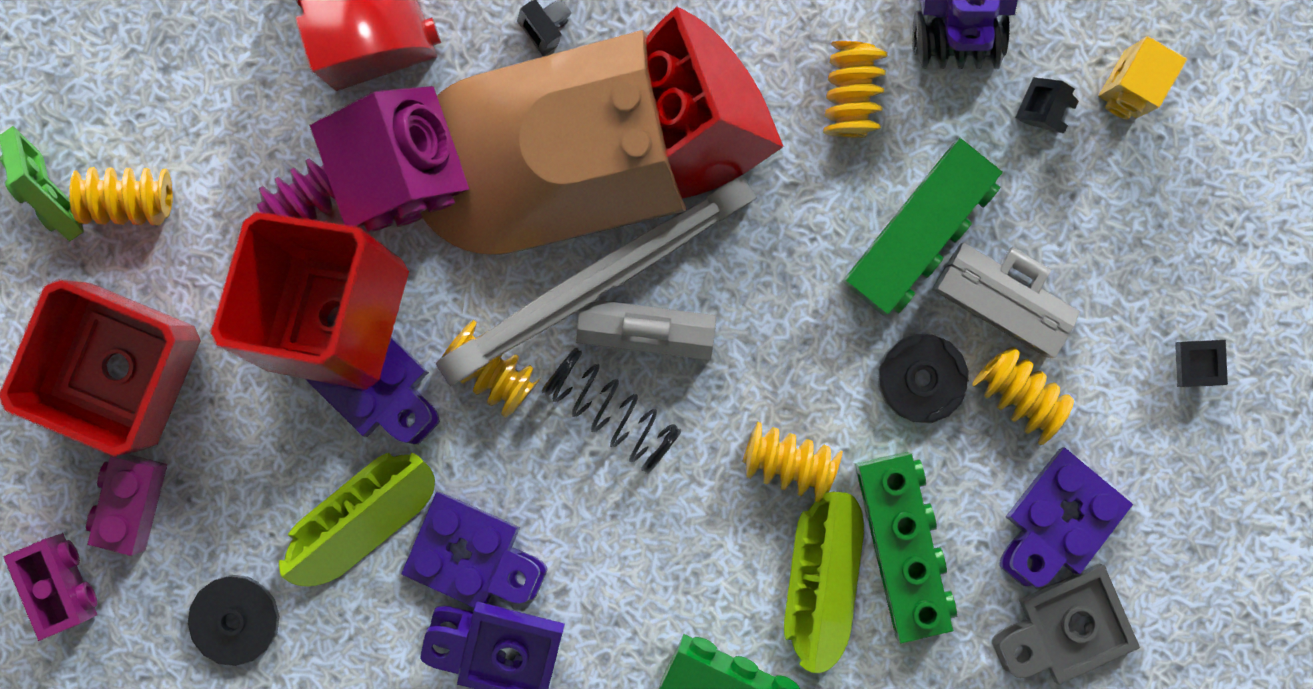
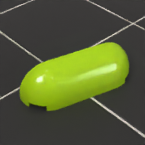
[279,452,435,586]
[784,492,864,673]

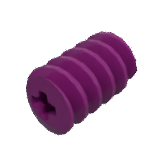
[257,158,336,221]

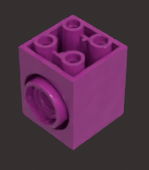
[309,86,469,233]

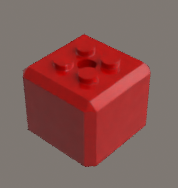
[210,212,409,390]
[0,279,201,456]

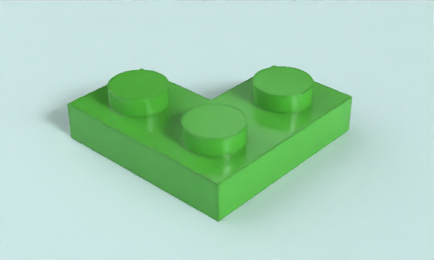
[0,126,84,242]

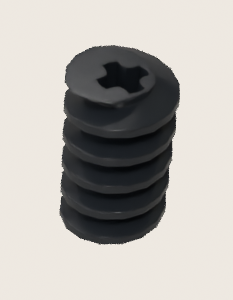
[912,10,1010,69]

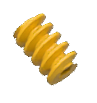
[823,41,888,138]
[69,167,173,226]
[442,320,541,417]
[972,347,1074,445]
[742,421,843,503]

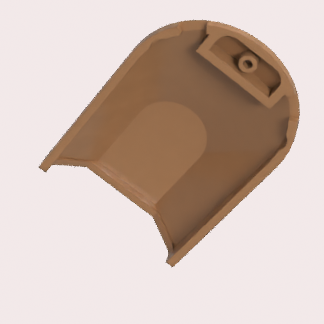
[421,30,687,255]

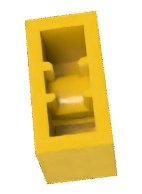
[1098,36,1187,120]

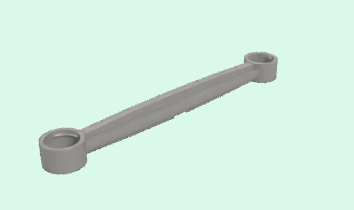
[435,175,757,387]

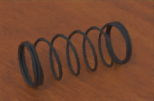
[542,348,681,474]

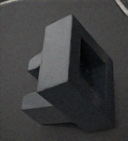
[517,0,572,56]
[1015,77,1079,134]
[1175,340,1228,387]

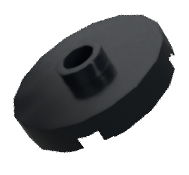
[878,334,969,423]
[188,575,280,666]

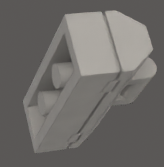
[932,242,1080,358]
[576,300,717,360]

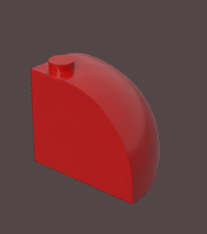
[295,0,441,91]
[646,6,784,199]

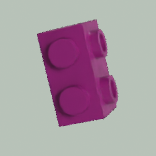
[86,454,168,556]
[3,533,98,641]

